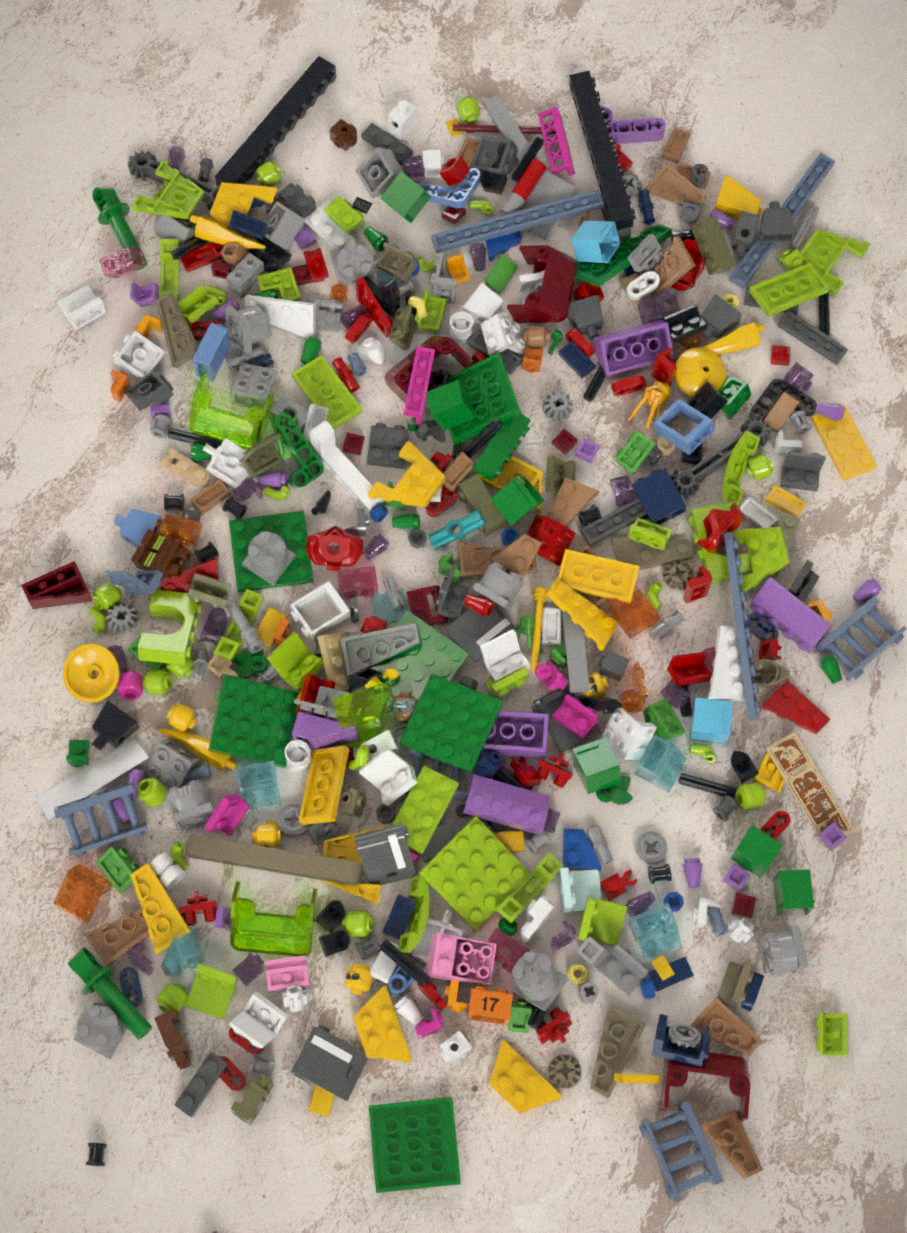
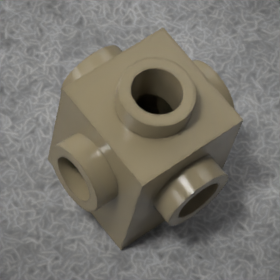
[337,785,366,817]

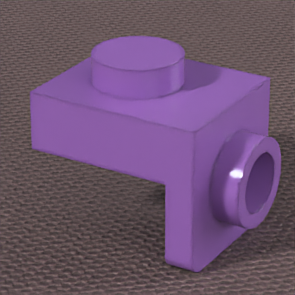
[130,282,160,307]

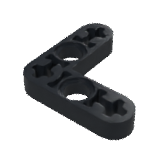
[364,276,400,317]
[749,379,817,422]

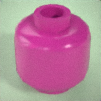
[118,670,143,701]

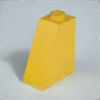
[715,175,763,220]

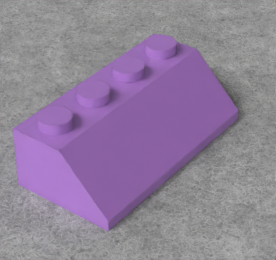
[593,320,674,376]
[750,577,831,654]
[463,774,550,835]

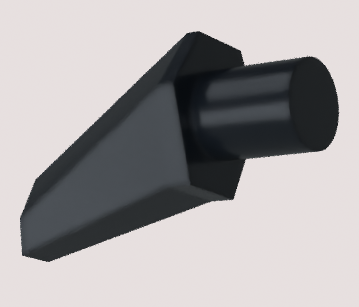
[311,490,331,515]

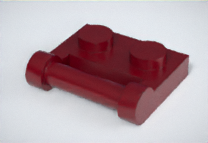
[406,585,448,626]

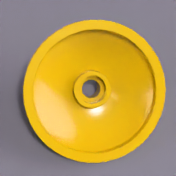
[674,347,727,398]
[63,644,120,703]

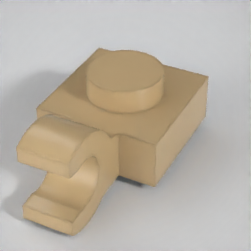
[207,655,239,679]

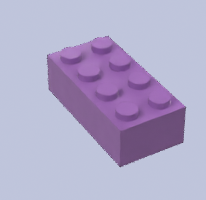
[483,711,549,759]

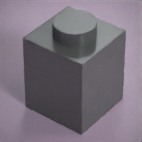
[598,650,630,682]

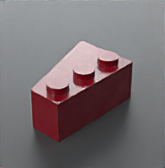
[21,561,92,609]

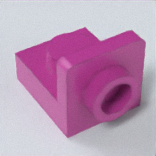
[415,1008,444,1039]

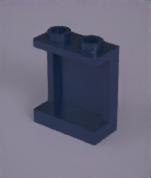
[632,468,686,525]
[652,1014,711,1067]

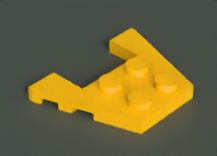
[209,182,278,250]
[368,441,446,508]
[321,826,386,905]

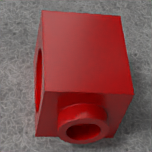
[439,156,470,186]

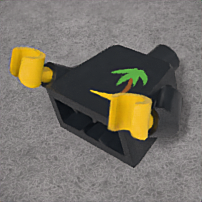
[348,667,400,716]

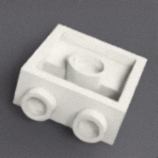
[112,331,165,379]
[520,895,553,946]

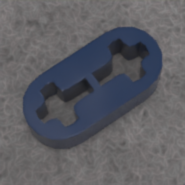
[746,613,779,641]
[119,967,143,1007]
[741,972,764,1012]

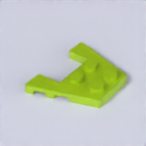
[132,160,204,219]
[800,230,871,297]
[732,527,790,594]

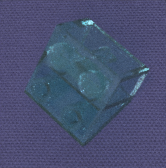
[635,734,687,793]
[234,761,281,811]
[628,903,682,960]
[161,931,205,977]

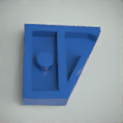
[485,231,522,261]
[562,829,601,871]

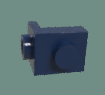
[472,750,505,779]

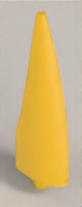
[190,215,266,249]
[702,322,765,355]
[159,728,238,772]

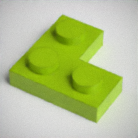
[257,267,301,302]

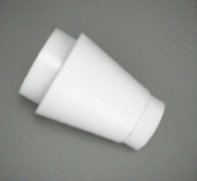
[394,995,424,1026]

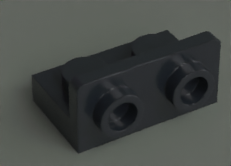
[249,236,292,273]
[663,304,707,344]
[687,381,728,422]
[788,560,819,603]

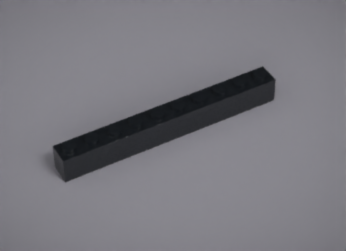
[215,56,337,186]
[569,71,636,230]

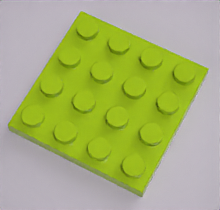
[419,816,531,931]

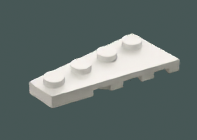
[304,199,357,250]
[245,295,316,338]
[708,626,746,702]

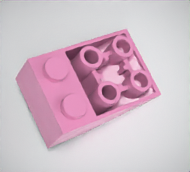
[426,933,497,985]

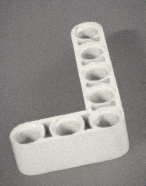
[309,420,384,513]

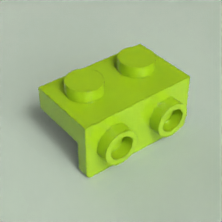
[323,196,365,235]
[178,285,219,323]
[415,290,447,333]
[629,517,673,551]
[485,667,529,698]
[816,1012,849,1057]

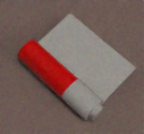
[499,159,577,239]

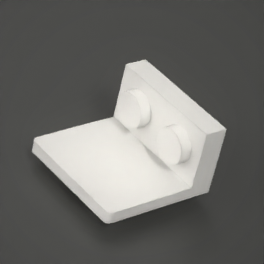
[57,285,106,331]
[480,629,530,683]
[359,747,417,806]

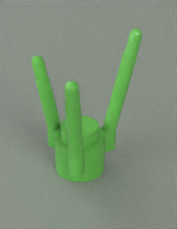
[269,415,299,459]
[516,616,543,653]

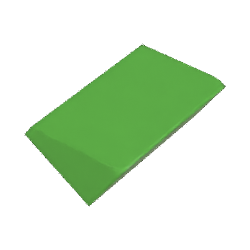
[485,254,518,295]

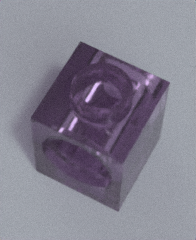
[404,155,425,183]
[783,362,814,392]

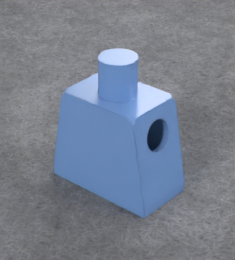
[114,509,162,548]

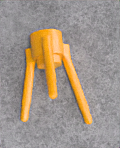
[627,388,665,429]

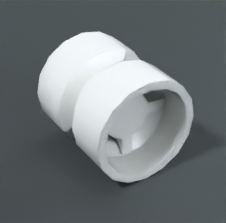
[449,311,473,344]
[284,740,311,772]
[150,852,186,891]

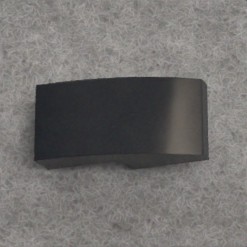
[582,697,622,714]

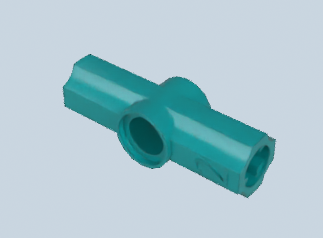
[428,510,486,550]

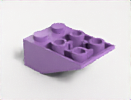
[292,712,361,750]

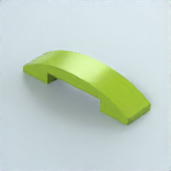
[159,239,179,303]
[722,431,760,507]
[214,589,264,661]
[496,852,564,923]
[398,874,430,955]

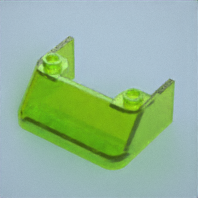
[188,372,275,450]
[332,683,393,748]
[230,881,317,956]

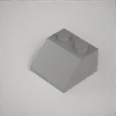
[356,147,406,198]
[264,201,305,250]
[154,215,196,246]

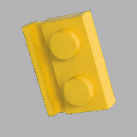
[753,745,785,794]

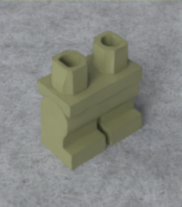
[230,1074,274,1126]

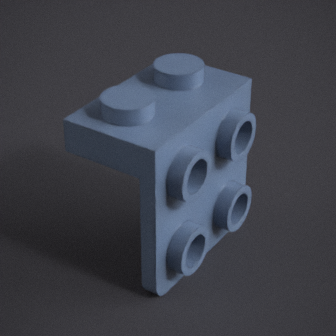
[106,570,164,596]

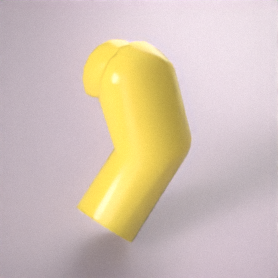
[408,296,427,318]

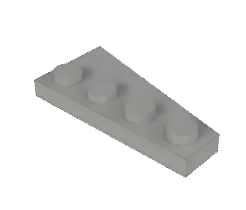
[341,623,421,677]

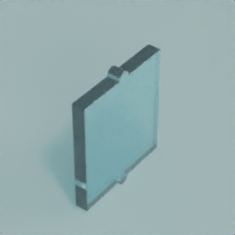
[370,588,410,624]

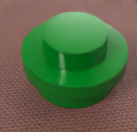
[498,918,518,936]

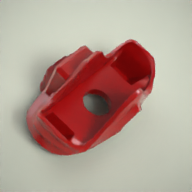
[671,239,705,291]
[697,502,744,554]
[306,526,363,571]

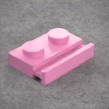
[265,955,309,992]

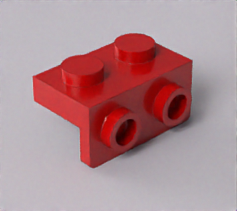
[667,652,712,686]

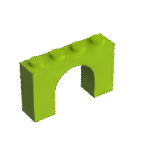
[687,501,753,584]
[138,590,203,665]

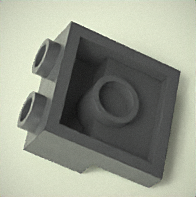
[470,135,518,177]
[266,183,316,219]
[123,370,174,411]
[367,423,408,469]

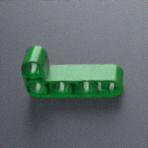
[272,413,324,488]

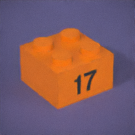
[467,986,513,1025]

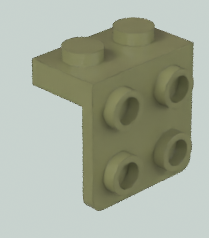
[240,433,283,479]

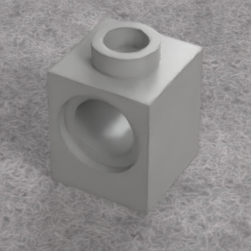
[576,936,610,968]

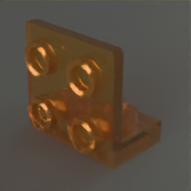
[156,514,203,546]
[608,589,661,639]
[619,662,648,712]
[54,864,112,923]

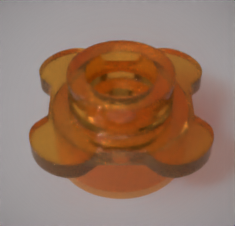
[330,284,349,302]

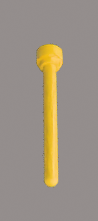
[530,587,548,674]

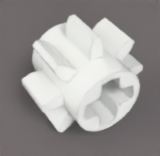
[728,918,754,943]
[282,986,308,1012]

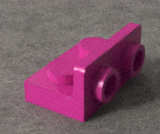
[552,694,598,740]
[204,793,250,836]

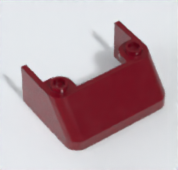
[507,245,577,323]
[385,336,472,403]
[660,1052,751,1122]

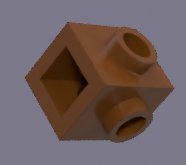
[330,119,357,151]

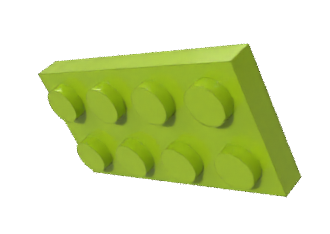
[749,263,829,317]
[291,355,363,430]
[392,766,459,855]

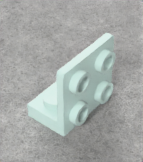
[558,867,602,913]

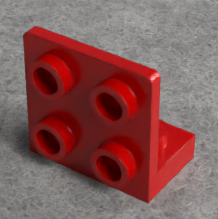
[527,514,575,566]

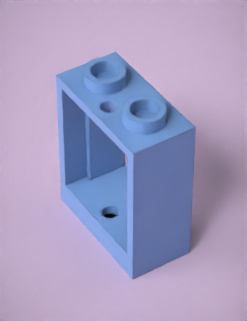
[192,323,231,382]
[654,399,714,455]

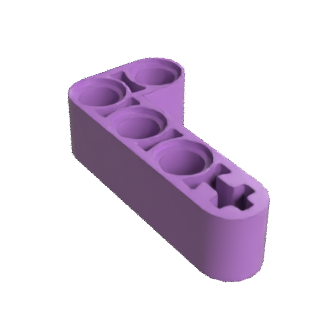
[603,107,666,144]

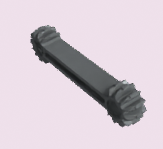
[128,150,221,210]
[670,417,772,499]

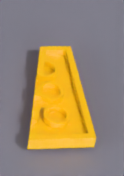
[130,863,192,955]

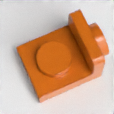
[522,347,543,373]
[110,369,131,402]
[273,618,292,647]

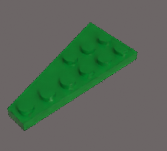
[575,224,673,287]

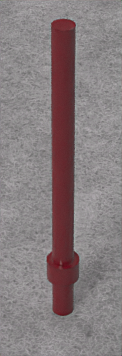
[453,123,556,134]

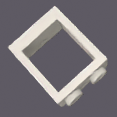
[290,581,351,641]

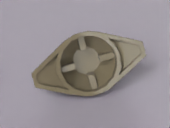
[752,659,790,688]

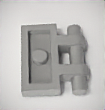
[627,234,664,277]
[307,297,344,333]

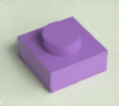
[294,226,317,251]
[151,403,172,420]
[575,438,600,463]
[818,822,847,851]
[722,863,751,892]
[215,906,236,931]

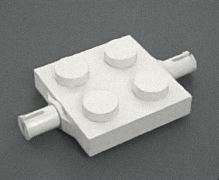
[203,438,260,490]
[412,910,464,978]

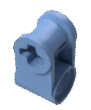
[388,956,423,996]

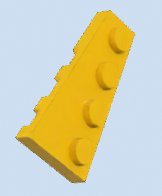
[546,578,618,651]

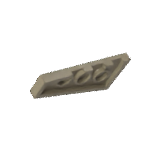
[156,293,198,368]
[611,537,694,570]
[590,1004,646,1099]

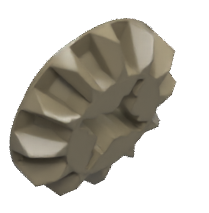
[663,560,693,590]
[548,1054,582,1089]

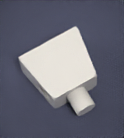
[386,99,420,142]
[463,283,508,324]
[354,730,402,762]

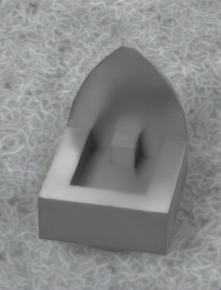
[415,420,445,443]
[344,508,369,537]
[305,821,337,845]

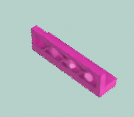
[538,107,576,176]
[403,346,435,425]

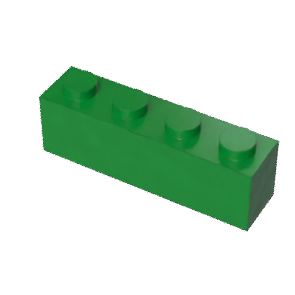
[473,414,531,481]

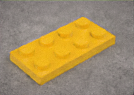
[811,404,878,481]
[558,549,640,604]
[298,745,349,825]

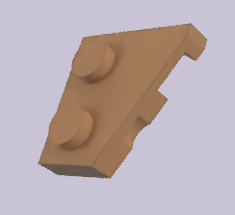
[492,534,542,577]

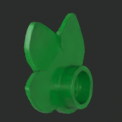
[234,646,268,678]
[596,776,633,805]

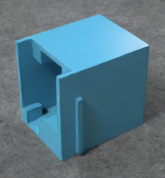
[572,221,620,263]
[690,698,733,744]

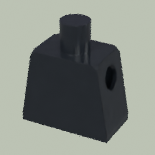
[91,701,139,751]

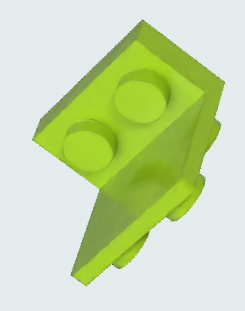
[267,632,324,691]
[578,896,627,945]
[185,963,239,1020]

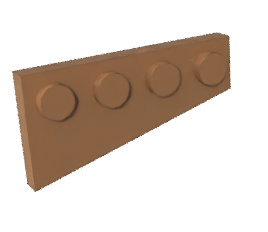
[458,541,537,578]
[83,908,150,967]

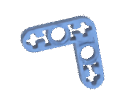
[420,168,481,208]

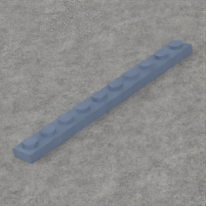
[729,153,835,289]
[431,190,604,253]
[724,532,762,721]

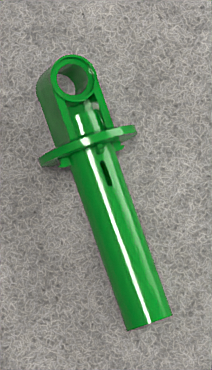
[92,187,148,271]
[68,948,153,1040]

